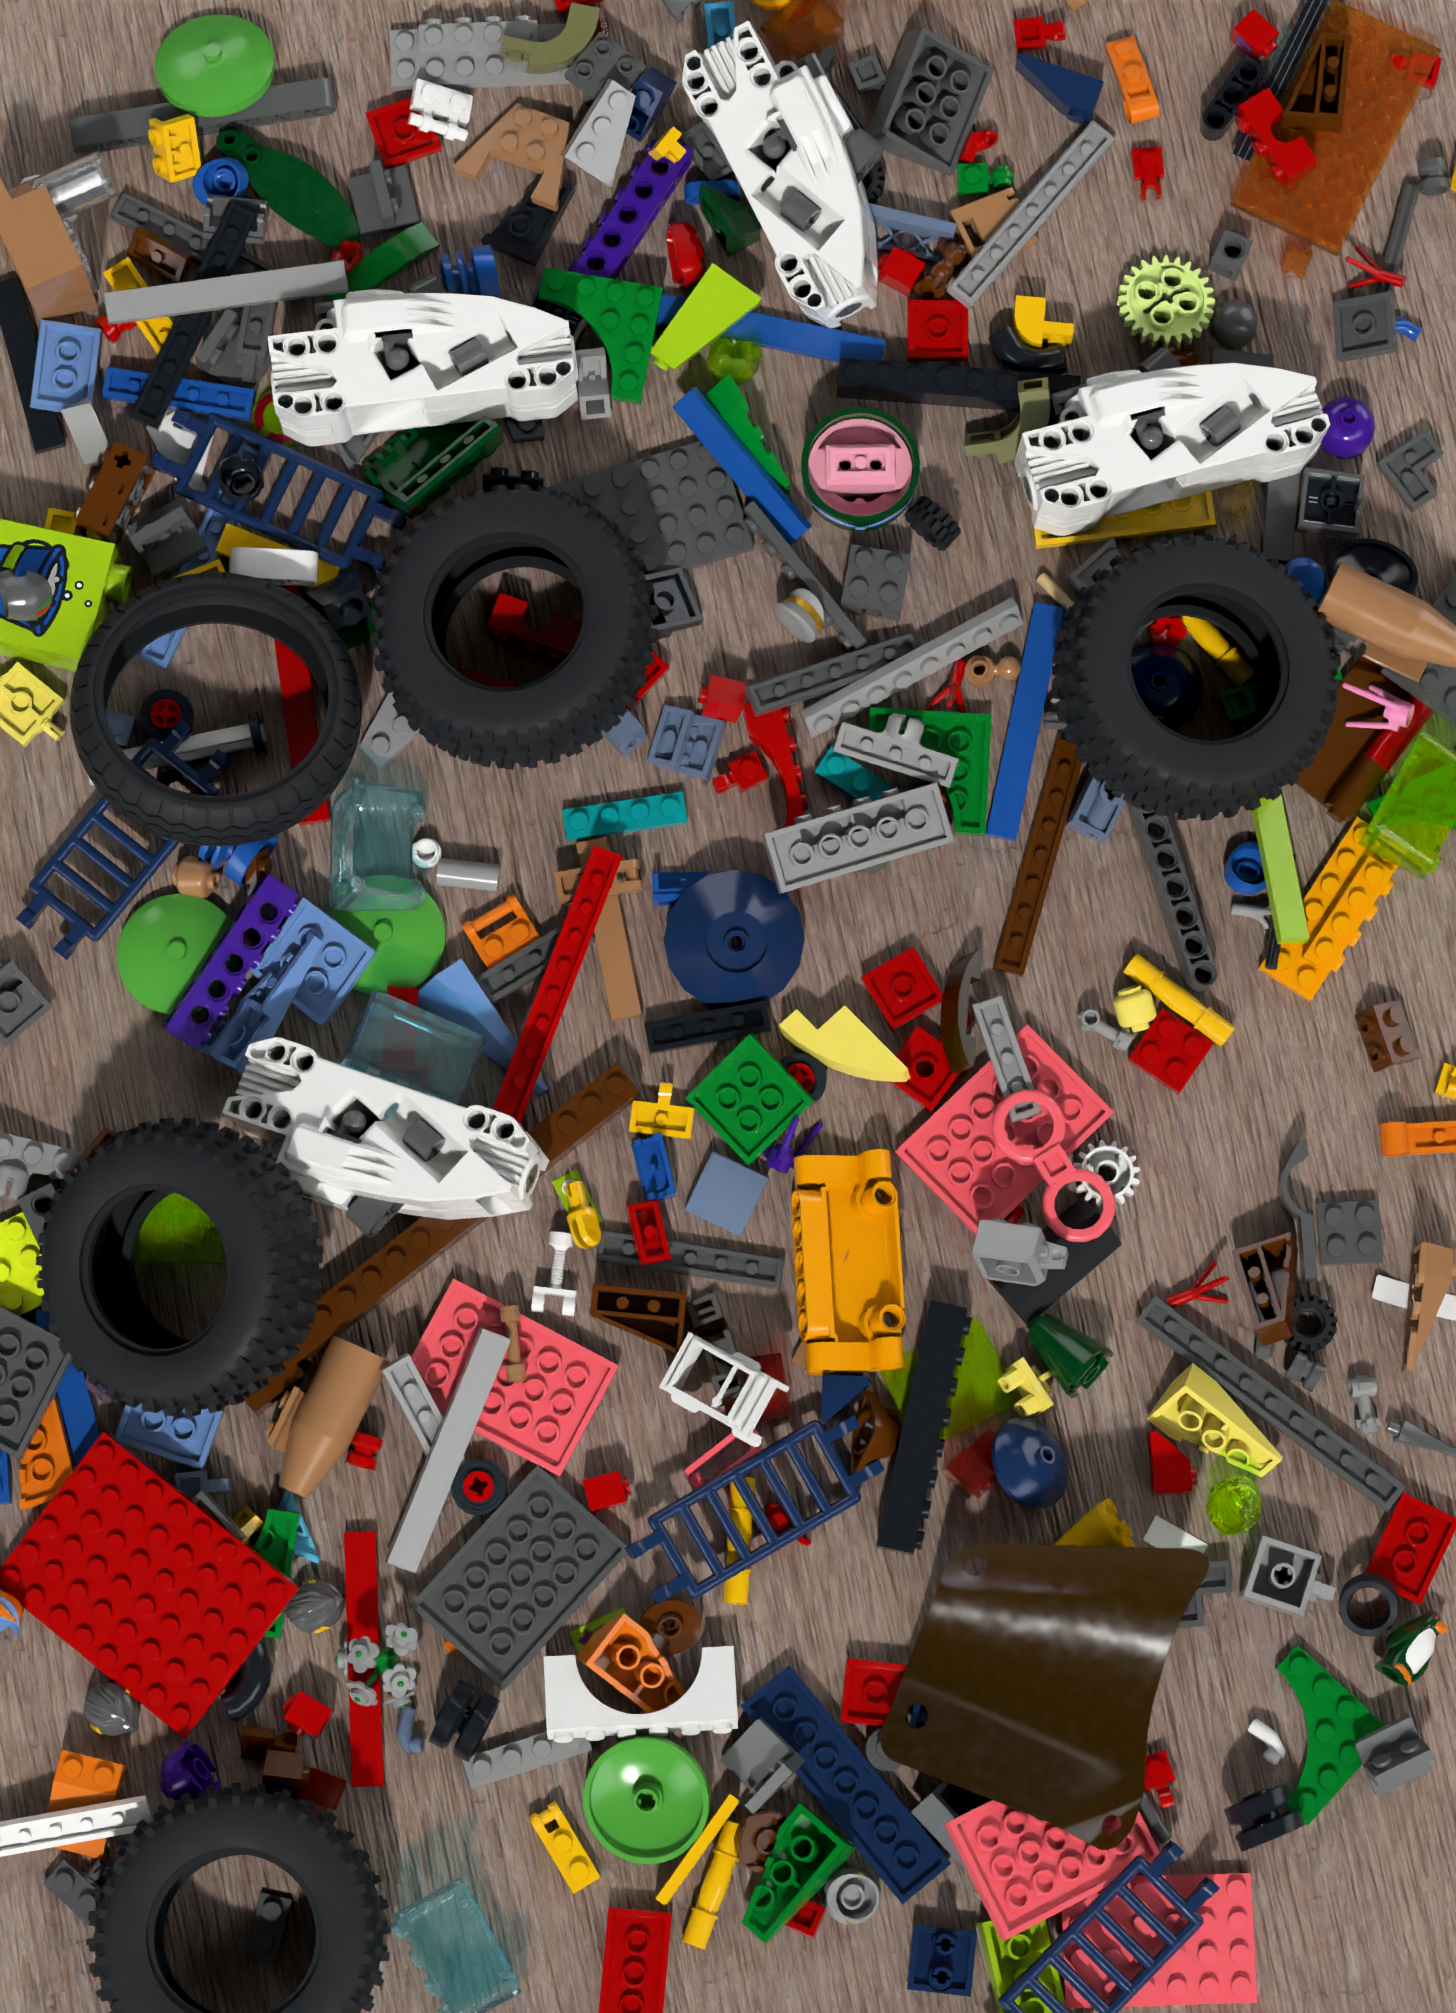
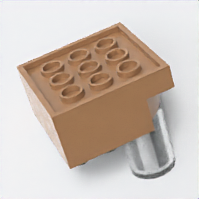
[0,151,116,322]

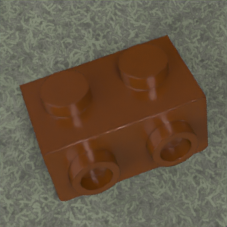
[1355,1000,1420,1072]

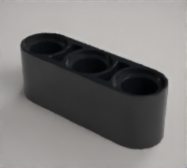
[1200,58,1262,141]

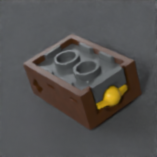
[74,440,155,548]

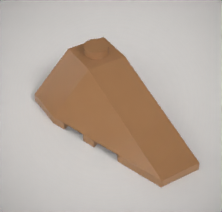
[1402,1241,1456,1373]

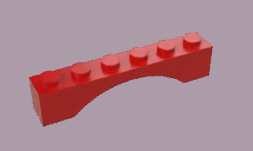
[743,702,808,827]

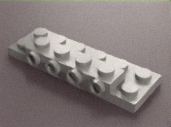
[389,15,570,91]
[762,782,954,894]

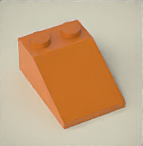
[47,1750,128,1860]

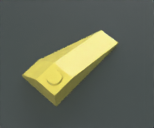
[1147,1363,1283,1477]

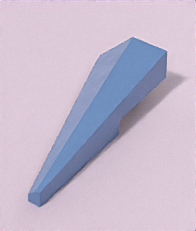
[197,933,323,1077]
[418,959,548,1096]

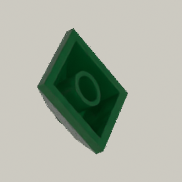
[699,184,762,257]

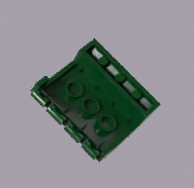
[361,416,503,520]

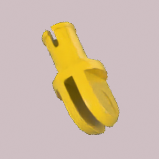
[564,1181,601,1250]

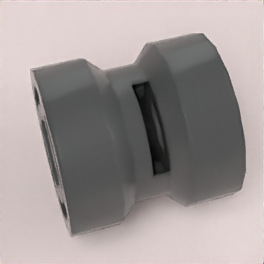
[1417,157,1450,196]
[1284,1350,1327,1392]

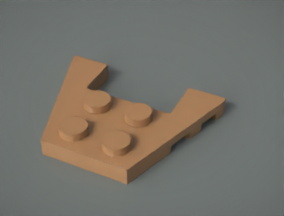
[452,103,572,212]

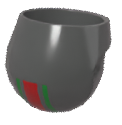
[0,570,53,621]

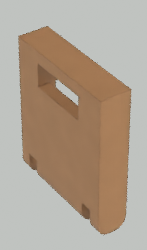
[948,187,1038,262]

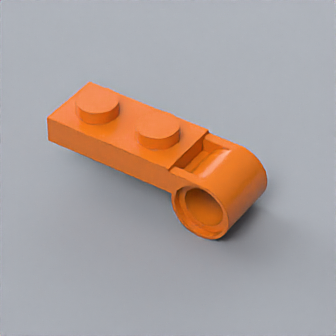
[1105,35,1160,125]
[1379,1121,1456,1157]

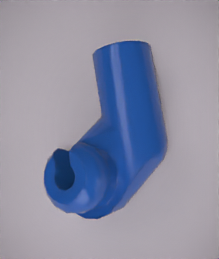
[1396,316,1423,342]

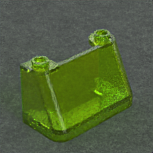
[1358,729,1456,880]

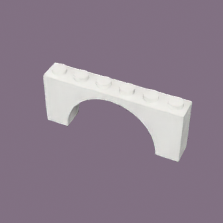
[544,1646,738,1743]

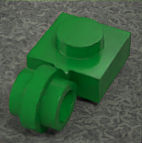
[956,163,1014,196]

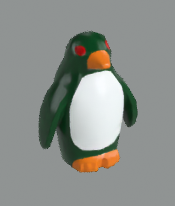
[1374,1611,1449,1686]

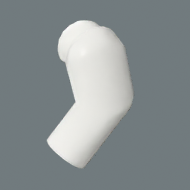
[1248,1718,1285,1765]

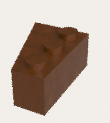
[1281,32,1351,133]
[1232,1232,1298,1347]
[590,1283,687,1354]

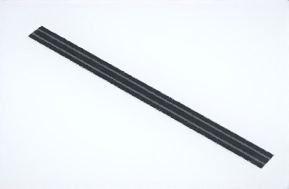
[1232,0,1328,162]

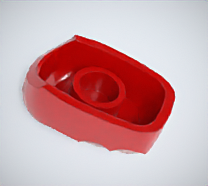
[666,222,706,287]

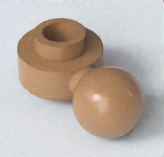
[965,656,1021,688]

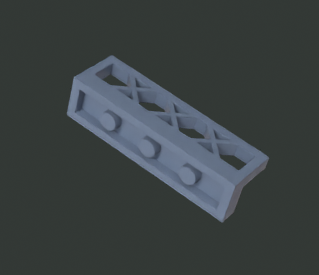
[869,203,957,263]

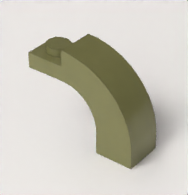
[499,2,600,74]
[965,377,1050,464]

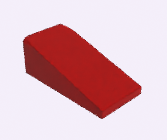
[625,1199,672,1266]

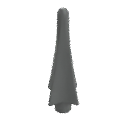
[1385,1420,1456,1458]

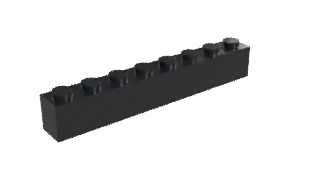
[836,358,1081,414]
[876,1300,972,1556]

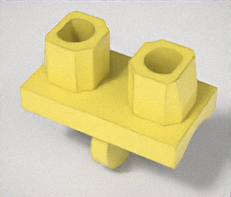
[998,1357,1054,1417]

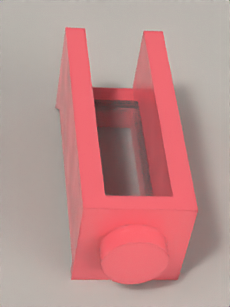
[683,1429,763,1489]

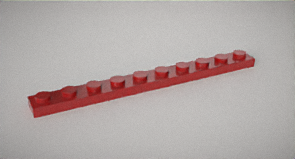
[492,845,623,1124]

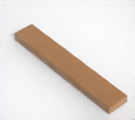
[576,837,642,1022]

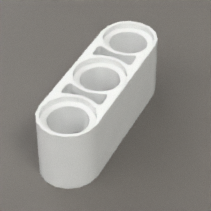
[229,547,319,586]

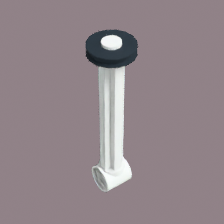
[88,711,267,786]

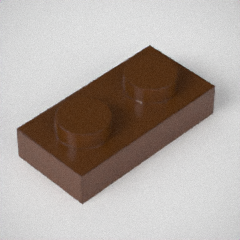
[127,227,192,283]

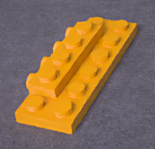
[1258,817,1409,1002]

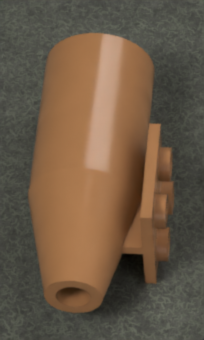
[1316,562,1456,682]
[265,1336,389,1499]

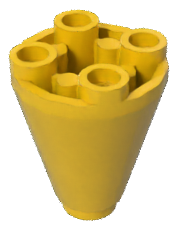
[1054,1498,1136,1547]

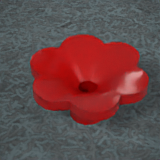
[331,241,363,274]
[1149,616,1187,646]

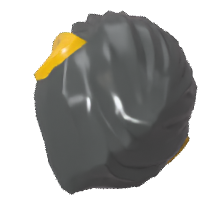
[286,1579,346,1633]
[83,1681,139,1737]

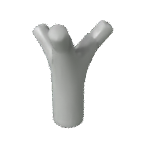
[1231,900,1272,930]

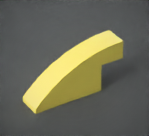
[779,1005,910,1082]

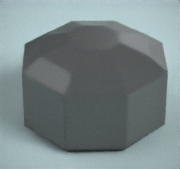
[1253,1334,1275,1360]

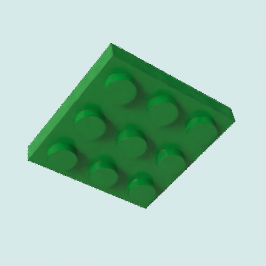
[685,1034,816,1165]

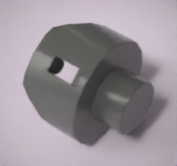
[865,1728,902,1772]

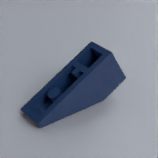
[1015,53,1104,124]

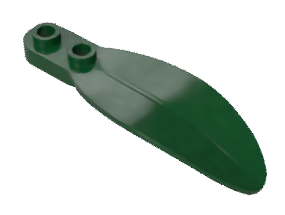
[216,127,361,249]

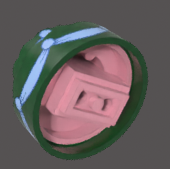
[801,407,920,531]

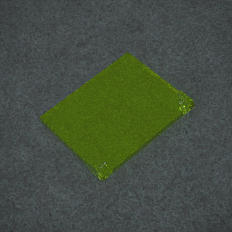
[879,1319,1021,1441]

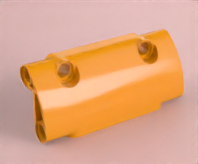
[791,1149,906,1375]

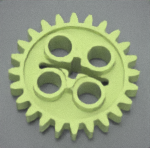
[1117,255,1215,348]

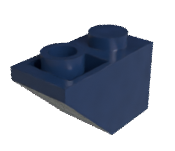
[626,67,677,142]

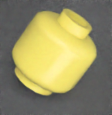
[1113,985,1157,1032]

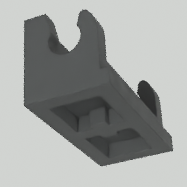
[203,194,268,244]

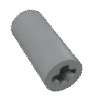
[436,858,501,892]

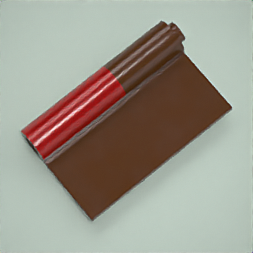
[1295,654,1434,823]

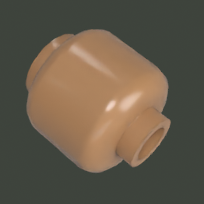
[172,856,220,898]

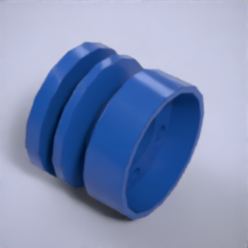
[439,244,502,299]
[198,834,279,887]

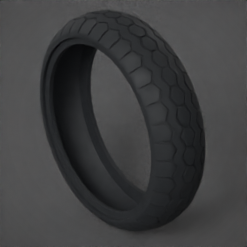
[70,572,362,847]

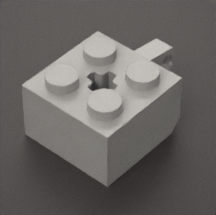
[972,1218,1069,1286]
[1239,1535,1336,1618]

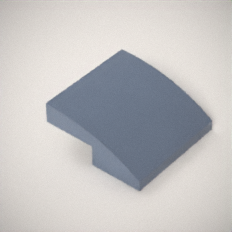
[647,705,727,781]
[685,1151,769,1237]

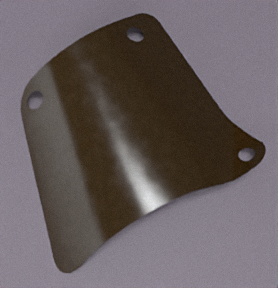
[880,1544,1210,1850]

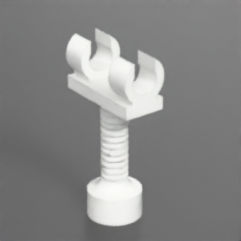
[531,1231,577,1316]

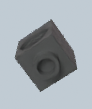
[1208,229,1253,282]

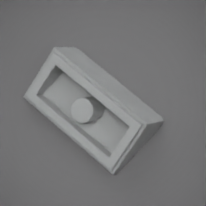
[60,398,111,464]

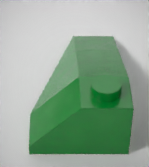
[704,375,791,495]
[742,1803,856,1944]

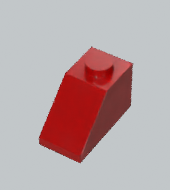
[1147,1431,1197,1496]

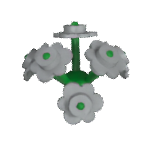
[335,1622,418,1709]

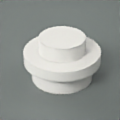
[411,838,442,869]

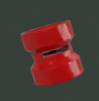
[95,315,137,344]
[345,1432,384,1471]

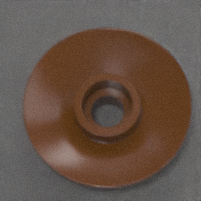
[639,1598,702,1655]

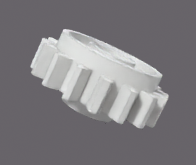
[1073,1140,1140,1208]

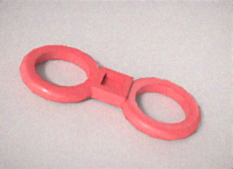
[992,1089,1115,1242]

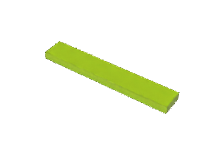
[1252,786,1310,944]

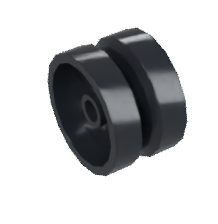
[429,1680,500,1762]
[1223,1783,1305,1852]

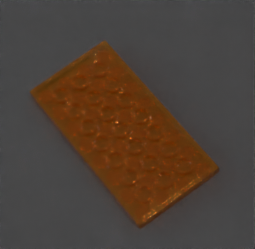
[1230,0,1441,257]

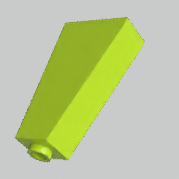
[651,263,763,372]

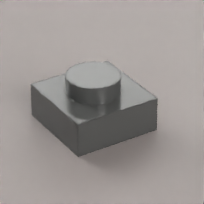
[847,54,886,94]

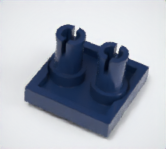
[907,1925,977,1997]

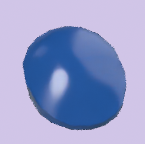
[192,157,249,205]
[1224,841,1266,895]

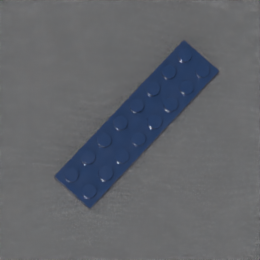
[740,1665,952,1905]

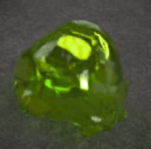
[706,337,764,387]
[1206,1475,1262,1535]

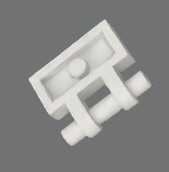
[408,78,473,142]

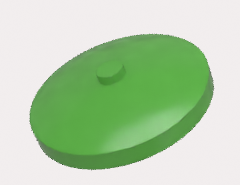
[155,14,275,117]
[327,876,446,998]
[117,894,240,1016]
[583,1736,711,1864]

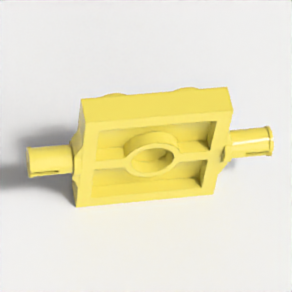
[0,662,65,748]

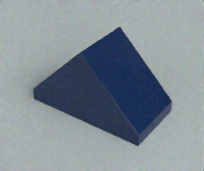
[820,1374,871,1426]

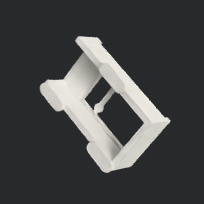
[659,1332,790,1447]

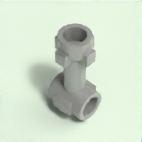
[1077,1008,1134,1051]
[1347,1375,1380,1435]

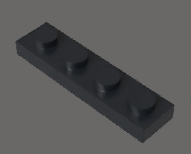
[644,1000,771,1055]

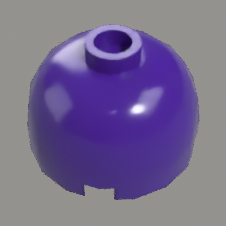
[1320,396,1375,459]
[160,1741,221,1801]

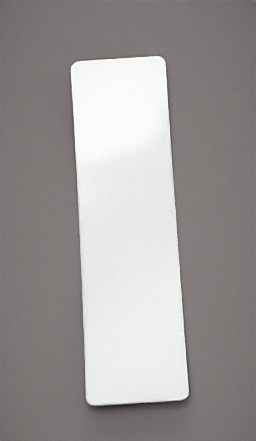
[1372,1275,1456,1321]

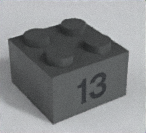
[840,544,911,622]

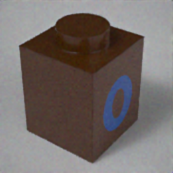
[262,1750,310,1799]

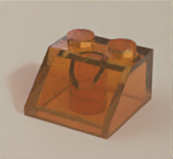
[760,0,845,61]

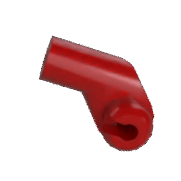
[959,129,998,163]

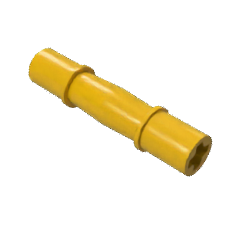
[1179,616,1255,686]
[1123,953,1236,1047]
[723,1477,756,1605]
[681,1820,739,1950]

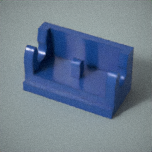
[652,870,714,906]
[631,1133,676,1201]

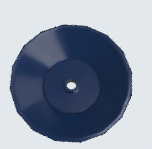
[664,869,805,1008]

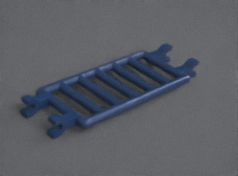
[151,409,408,573]
[16,719,231,960]
[624,1415,885,1603]
[999,1840,1220,2013]

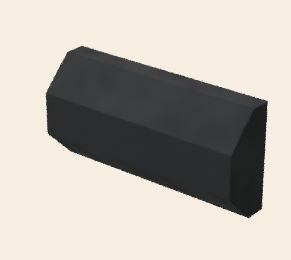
[987,1197,1122,1325]

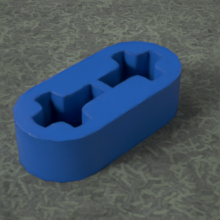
[684,180,741,205]

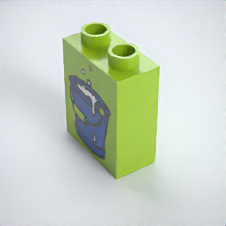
[0,519,132,671]

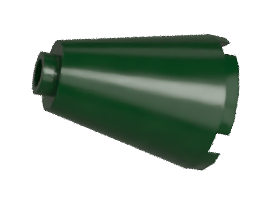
[1027,1313,1113,1398]

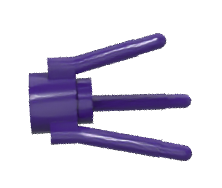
[763,1116,823,1174]

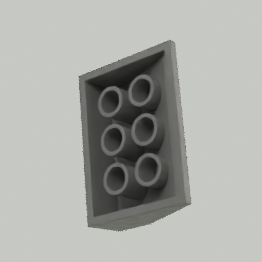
[867,27,994,176]

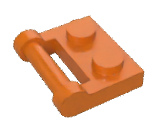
[460,893,541,970]

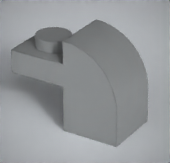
[575,347,611,420]

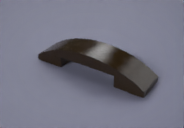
[940,949,983,1074]
[686,1292,747,1407]

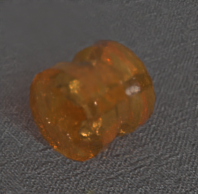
[1281,243,1314,279]

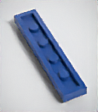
[101,367,256,422]

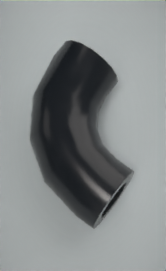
[988,327,1066,374]
[220,1638,272,1722]

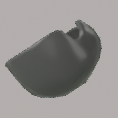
[1211,300,1257,349]

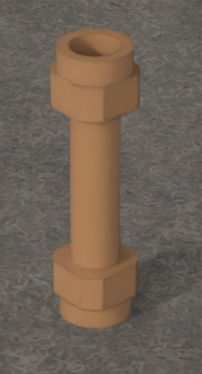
[500,1305,526,1383]

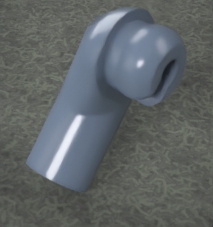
[396,1707,425,1754]

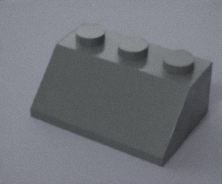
[911,1781,992,1872]

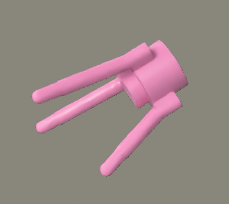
[1342,682,1415,732]

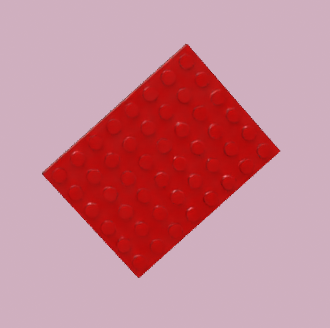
[0,1431,301,1739]

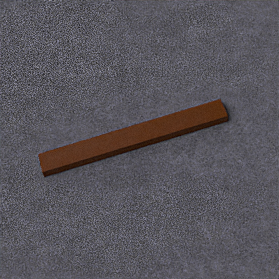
[993,737,1082,977]

